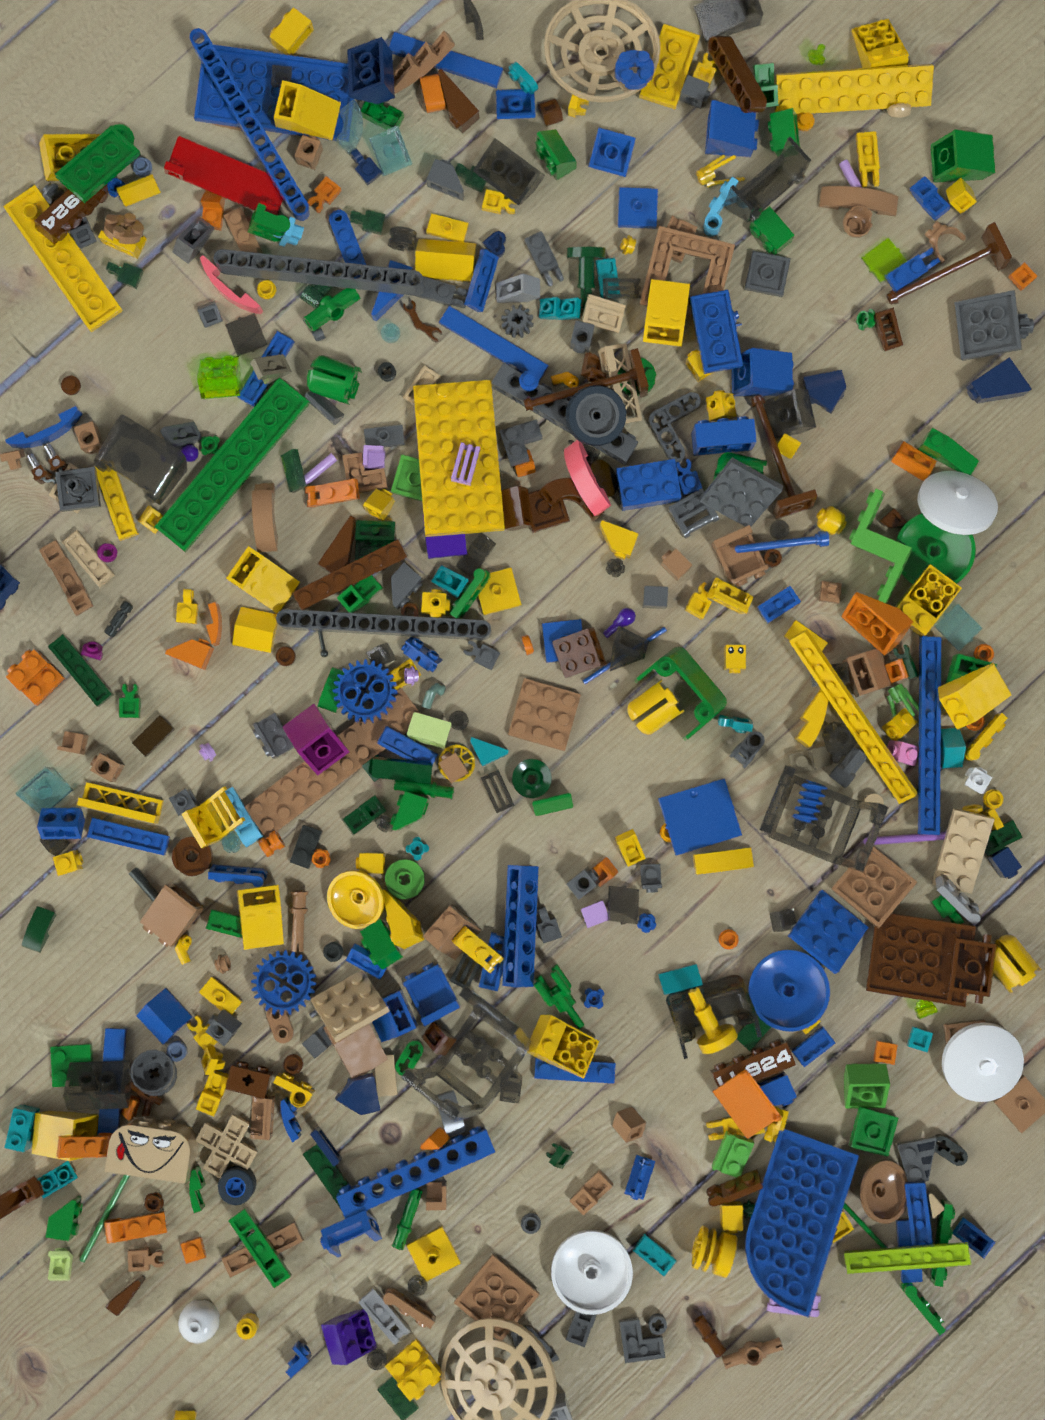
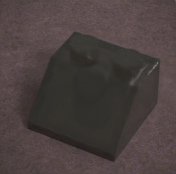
[764,389,816,439]

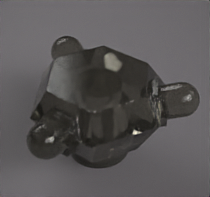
[821,721,857,763]

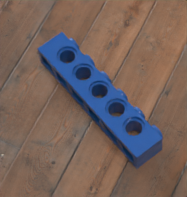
[502,865,539,988]

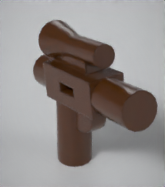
[128,1081,164,1116]

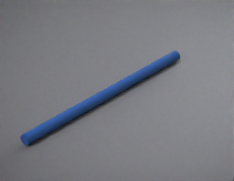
[582,627,667,684]

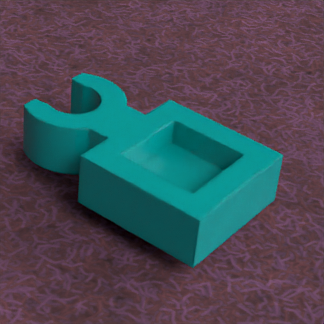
[718,715,753,733]

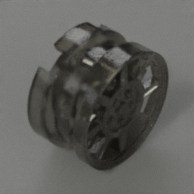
[388,226,417,251]

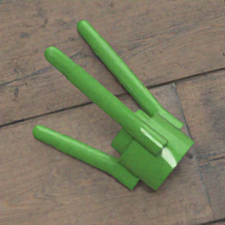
[887,683,919,717]

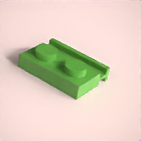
[711,1131,754,1178]

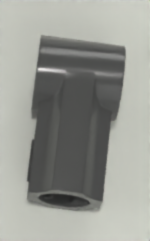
[829,747,868,788]

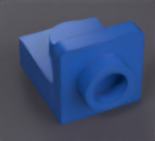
[286,1341,312,1378]

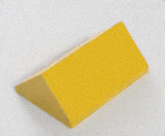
[415,239,476,282]

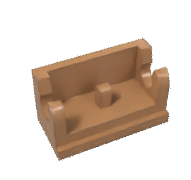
[250,1096,275,1140]

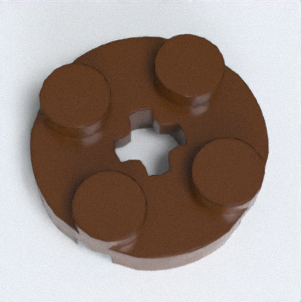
[172,836,213,876]

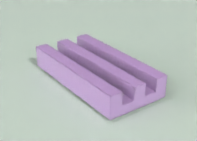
[451,442,480,486]

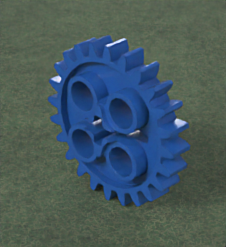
[333,659,398,724]
[251,950,317,1016]

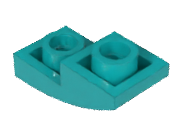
[539,297,581,320]
[37,1161,79,1199]

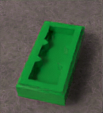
[206,909,242,938]

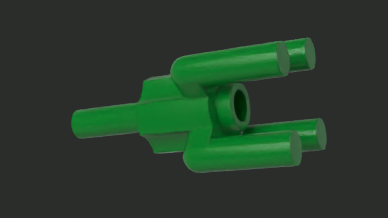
[534,964,585,1029]

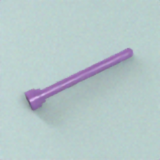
[863,830,947,845]

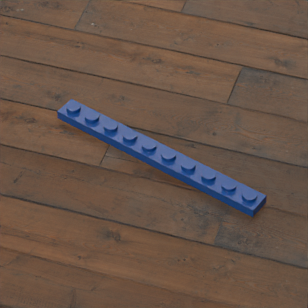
[918,636,941,835]

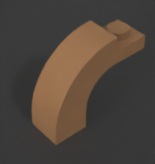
[252,483,278,552]

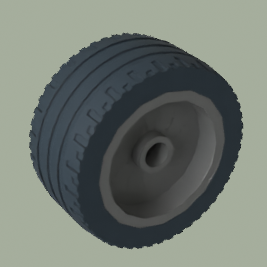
[565,385,626,446]

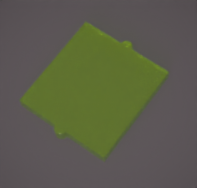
[861,237,907,283]

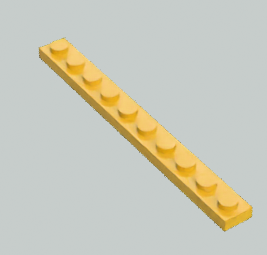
[789,629,918,804]

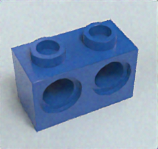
[37,807,85,839]

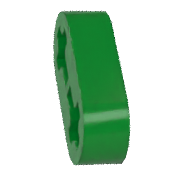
[395,1039,424,1076]

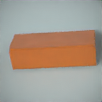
[891,441,937,481]

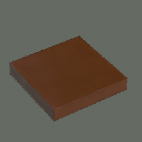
[528,489,570,533]

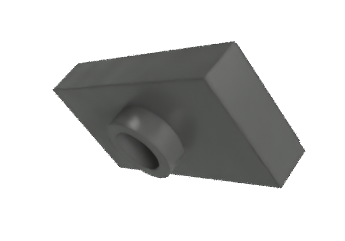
[364,425,405,448]

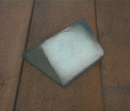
[369,126,412,176]
[15,767,73,814]

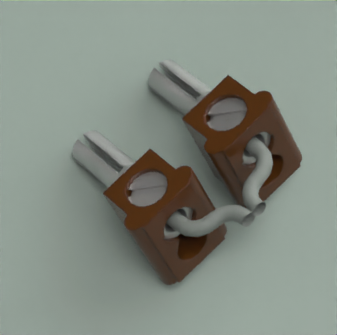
[27,444,68,484]

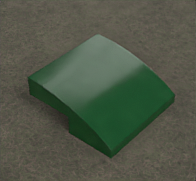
[355,520,396,561]

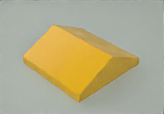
[232,607,278,653]

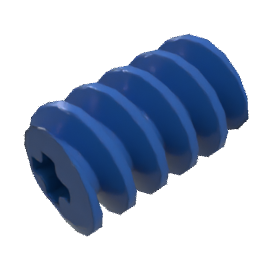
[792,780,828,824]

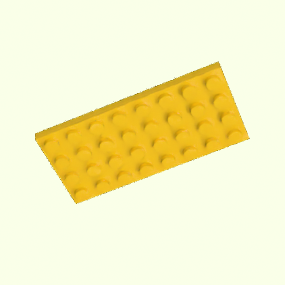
[413,380,505,537]

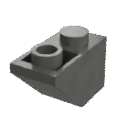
[391,563,423,610]

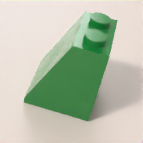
[930,129,995,182]

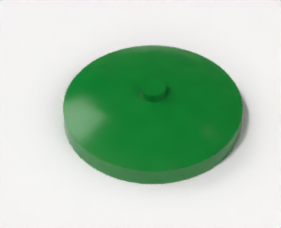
[896,513,976,584]

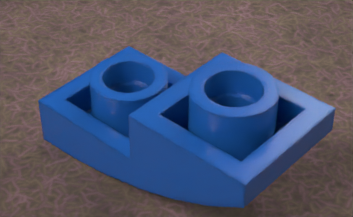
[281,1096,302,1143]

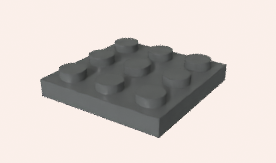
[954,290,1022,361]
[700,458,783,527]

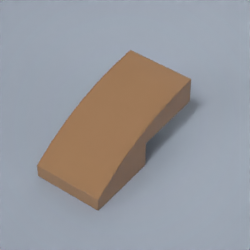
[570,1169,614,1216]

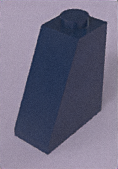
[966,357,1032,404]

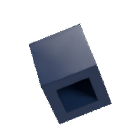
[987,847,1022,879]

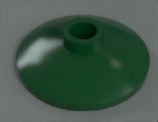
[512,759,552,798]

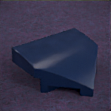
[803,370,846,413]
[335,1072,380,1115]

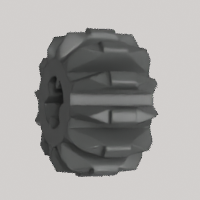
[501,305,534,338]

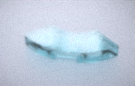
[337,100,363,155]

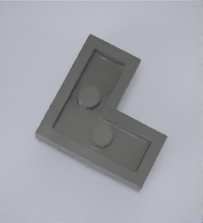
[500,419,543,467]
[619,1317,665,1363]

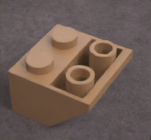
[842,649,893,698]

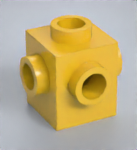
[706,390,737,421]
[421,589,451,618]

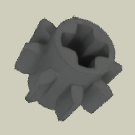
[1018,314,1034,339]

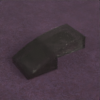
[463,0,484,41]
[456,533,496,578]

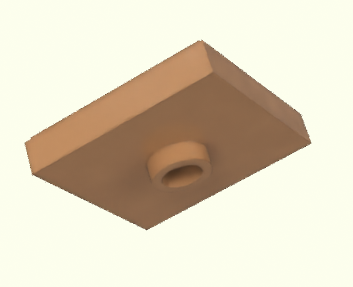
[993,1075,1045,1133]

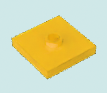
[473,567,522,616]

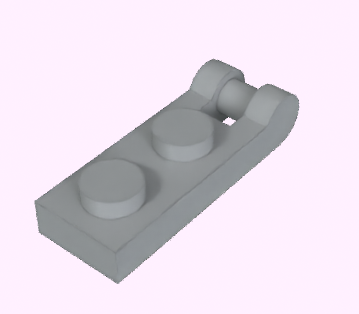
[935,875,980,924]
[358,1287,411,1345]

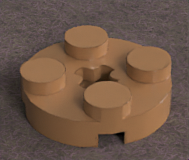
[104,213,144,244]

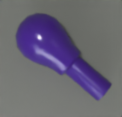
[161,445,199,463]
[602,608,636,638]

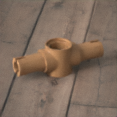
[721,1337,784,1370]

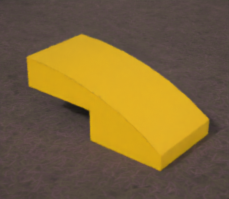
[196,1070,229,1117]

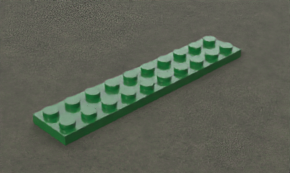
[155,377,310,552]

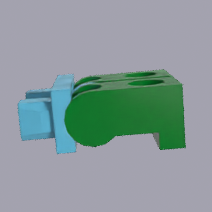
[247,203,304,247]

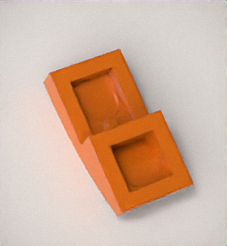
[206,602,222,646]

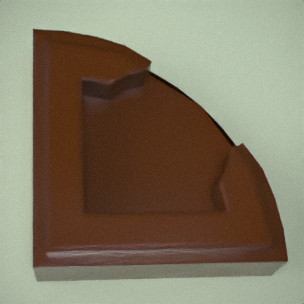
[878,508,907,528]

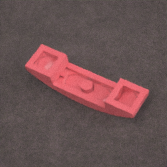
[200,255,263,314]
[564,440,612,516]

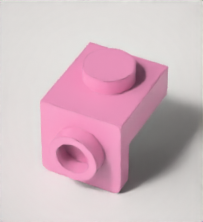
[887,740,919,766]

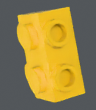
[385,1338,442,1401]

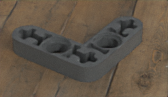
[648,392,701,463]

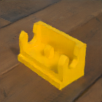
[707,577,753,614]

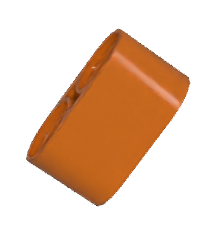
[420,73,446,113]

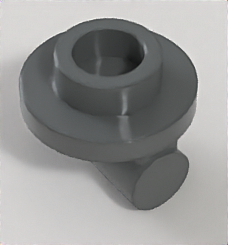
[42,183,64,203]

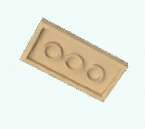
[932,808,994,894]

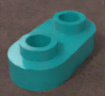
[508,61,539,94]

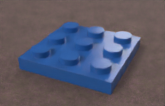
[788,890,869,974]

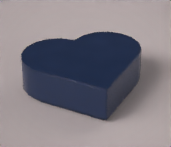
[482,231,506,258]

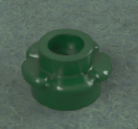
[743,1199,755,1220]

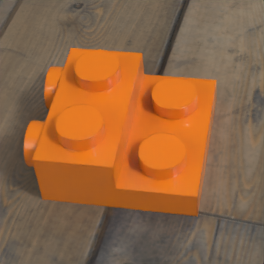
[6,649,65,706]

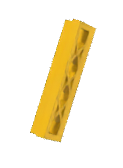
[77,782,164,824]

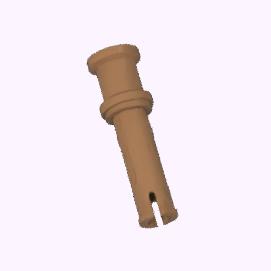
[290,890,308,952]

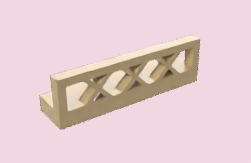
[598,343,642,424]

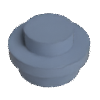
[133,157,153,177]

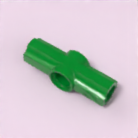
[303,288,360,332]

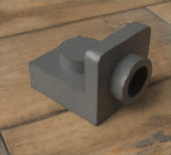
[640,864,662,893]

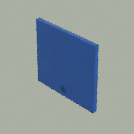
[658,778,742,856]

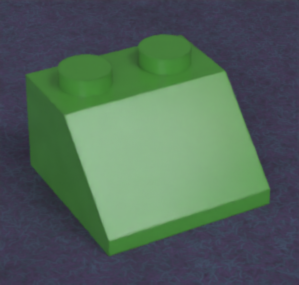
[844,1063,890,1109]

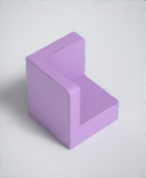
[363,445,385,470]
[581,900,610,928]

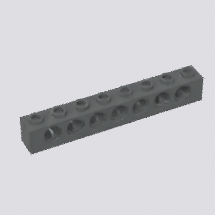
[491,363,638,466]

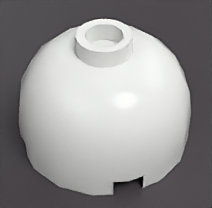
[178,1300,220,1344]

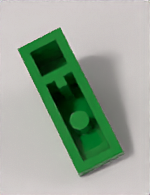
[918,428,979,475]

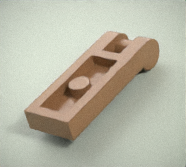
[383,1287,436,1329]

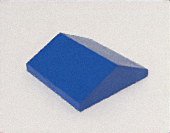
[496,89,536,119]
[589,128,636,177]

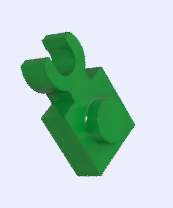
[119,684,141,718]

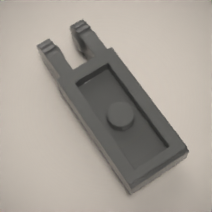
[524,231,564,287]
[416,277,468,308]

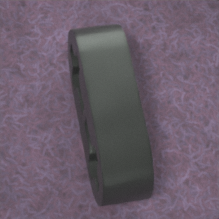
[935,1135,968,1166]

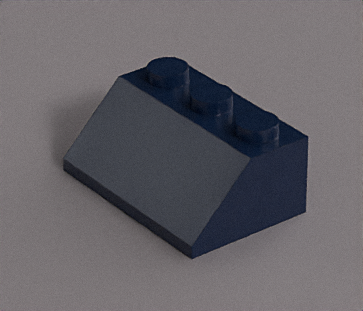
[347,37,395,104]

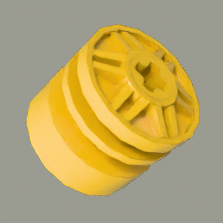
[691,1225,737,1278]

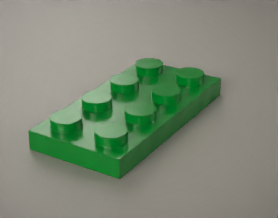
[55,125,140,203]

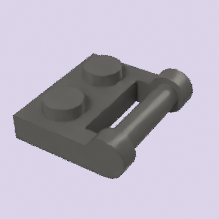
[668,488,719,539]

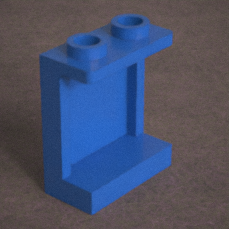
[402,962,461,1026]
[320,1210,383,1258]

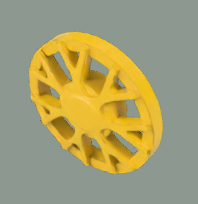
[438,745,475,782]

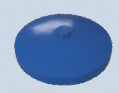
[748,950,830,1032]

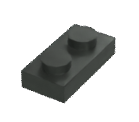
[290,825,322,869]

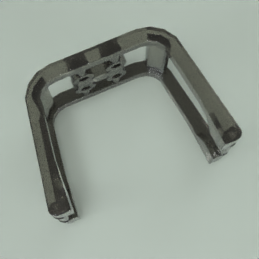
[759,765,889,872]
[401,986,531,1121]

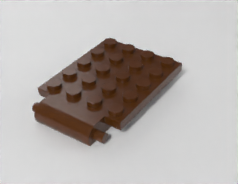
[866,913,997,1007]

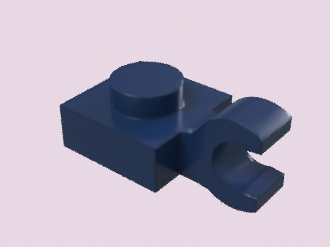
[350,148,382,186]

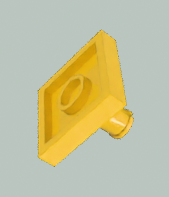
[407,1225,461,1282]

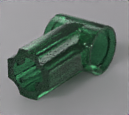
[300,271,333,309]

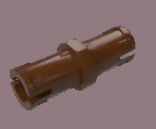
[693,1315,726,1358]

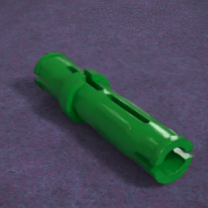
[394,780,454,799]
[392,1188,423,1250]

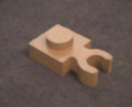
[128,1248,164,1272]

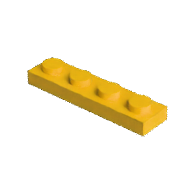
[95,461,139,541]

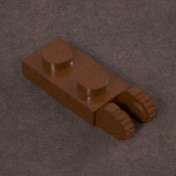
[706,1169,763,1207]

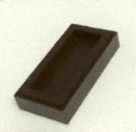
[132,715,175,757]

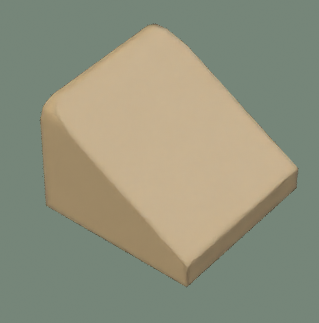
[926,1189,944,1219]

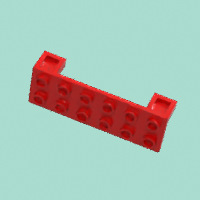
[164,136,283,215]

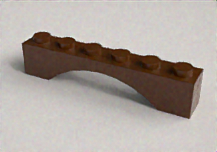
[293,539,408,610]

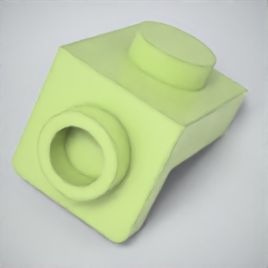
[48,1248,73,1281]

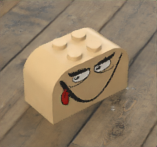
[105,1116,198,1184]

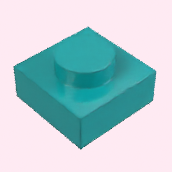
[906,1026,933,1053]

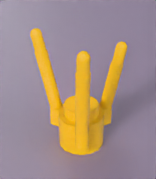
[696,155,745,188]

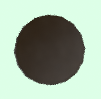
[589,460,618,498]

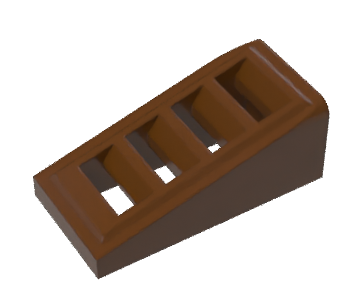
[874,307,903,351]
[105,1275,146,1316]

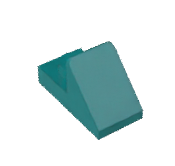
[431,565,468,598]

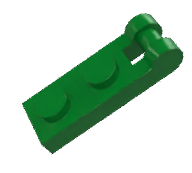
[450,569,491,619]
[901,1283,946,1335]

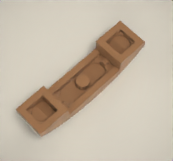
[819,186,899,216]
[39,540,94,616]

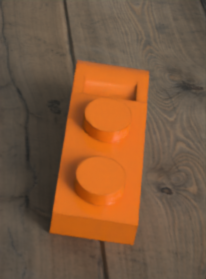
[56,1133,113,1158]
[104,1211,167,1243]

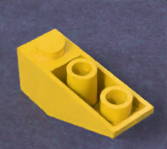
[382,890,424,949]

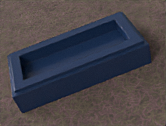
[310,1127,342,1166]

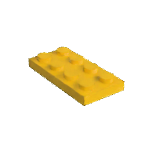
[639,24,700,110]

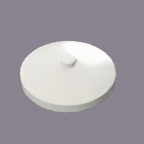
[918,471,998,535]
[942,1022,1024,1102]
[551,1230,633,1315]

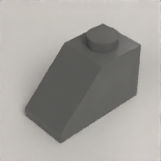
[426,159,464,201]

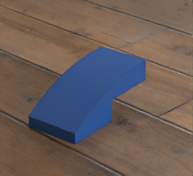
[910,176,951,221]

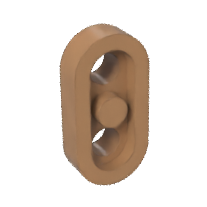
[266,1008,294,1044]

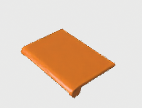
[713,1069,782,1139]

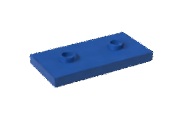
[689,290,743,374]

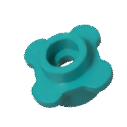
[405,837,429,861]

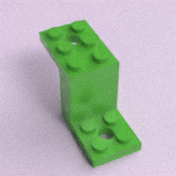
[849,489,912,604]

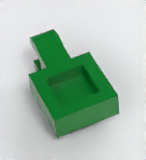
[931,894,964,924]

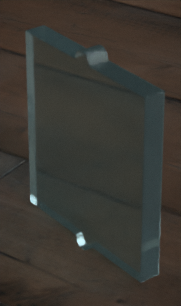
[934,604,983,651]

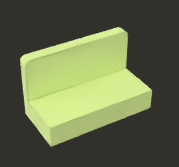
[407,712,451,749]

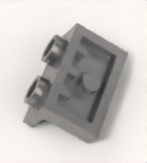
[252,713,294,759]

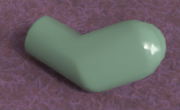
[422,683,446,709]

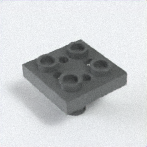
[55,467,101,512]

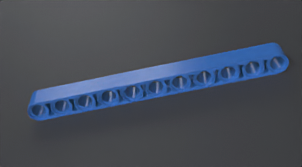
[190,28,310,221]

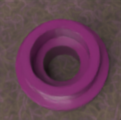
[97,543,118,563]

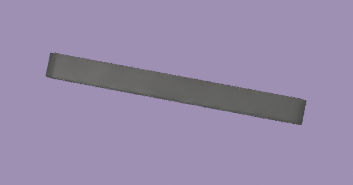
[214,249,425,296]
[276,609,492,640]

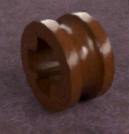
[763,549,782,568]
[401,603,419,617]

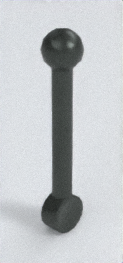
[318,620,328,657]

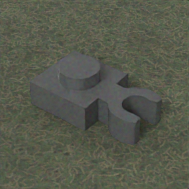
[463,641,501,671]

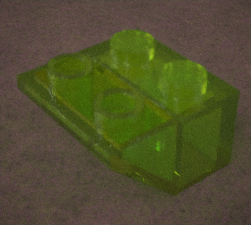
[197,355,242,399]

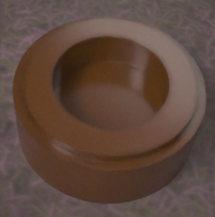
[276,646,296,667]

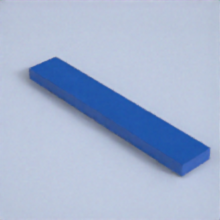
[389,32,503,88]
[439,306,548,381]
[97,1028,127,1135]

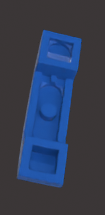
[5,406,83,448]

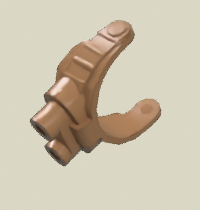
[925,221,966,263]

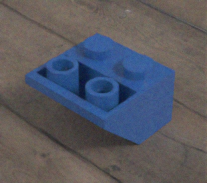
[372,989,418,1043]

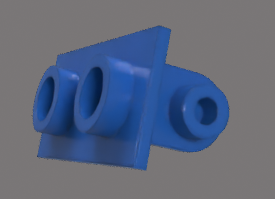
[401,637,443,673]
[624,1155,656,1200]

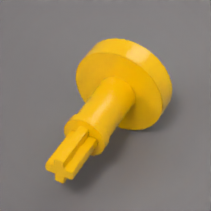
[688,987,738,1054]

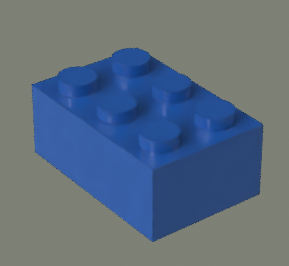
[691,416,757,456]
[615,459,681,511]

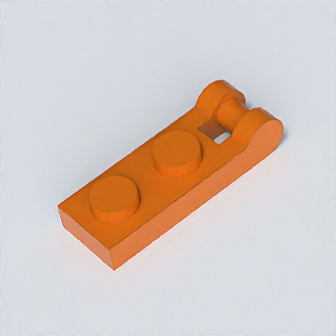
[305,479,360,507]

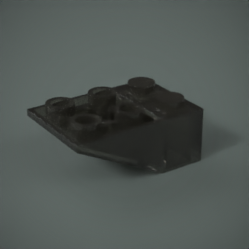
[694,0,763,43]

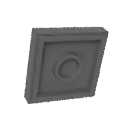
[744,251,791,297]

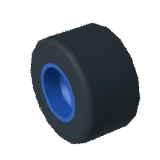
[218,1165,257,1205]

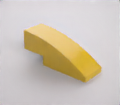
[795,689,828,748]
[693,847,754,875]

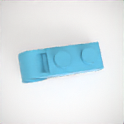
[703,177,738,237]
[219,787,264,847]

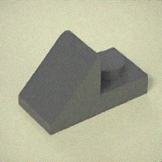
[160,422,202,451]
[302,1024,332,1059]

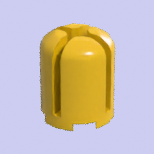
[627,679,685,735]
[993,935,1042,993]

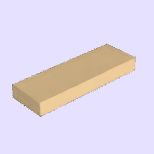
[62,530,115,588]

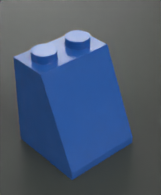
[705,100,759,157]
[732,348,794,396]

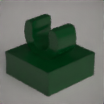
[546,1143,574,1169]

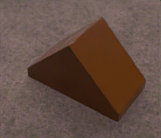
[421,1021,457,1056]

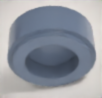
[166,1041,188,1062]

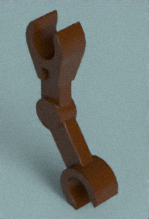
[403,300,442,342]

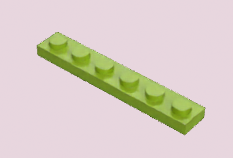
[844,1242,971,1274]

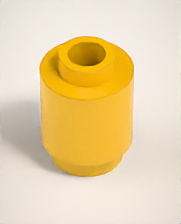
[236,1313,260,1340]

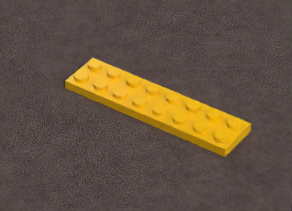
[775,64,934,114]
[3,185,123,333]

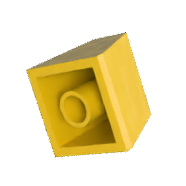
[32,1111,99,1161]

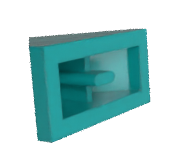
[941,728,966,768]
[470,737,509,767]

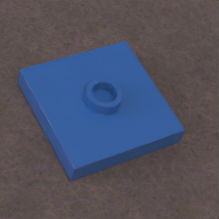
[618,187,658,229]
[542,619,582,663]

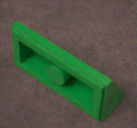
[532,793,573,816]

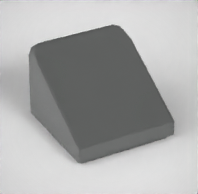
[197,301,223,328]

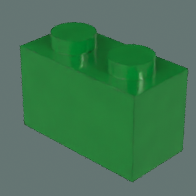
[768,108,801,158]
[749,206,795,255]
[360,919,403,970]

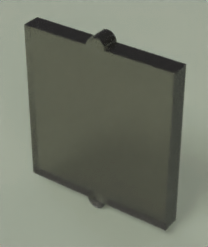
[225,313,268,356]
[608,886,639,925]

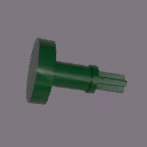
[567,247,606,309]

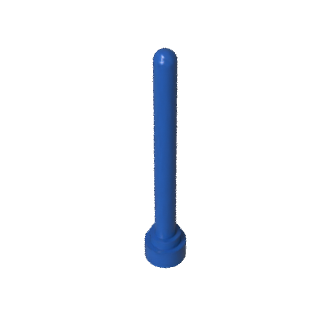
[735,531,829,553]

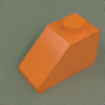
[165,638,214,670]

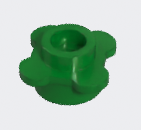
[856,309,875,331]
[201,436,220,455]

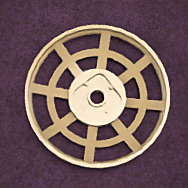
[544,0,660,102]
[441,1317,557,1420]

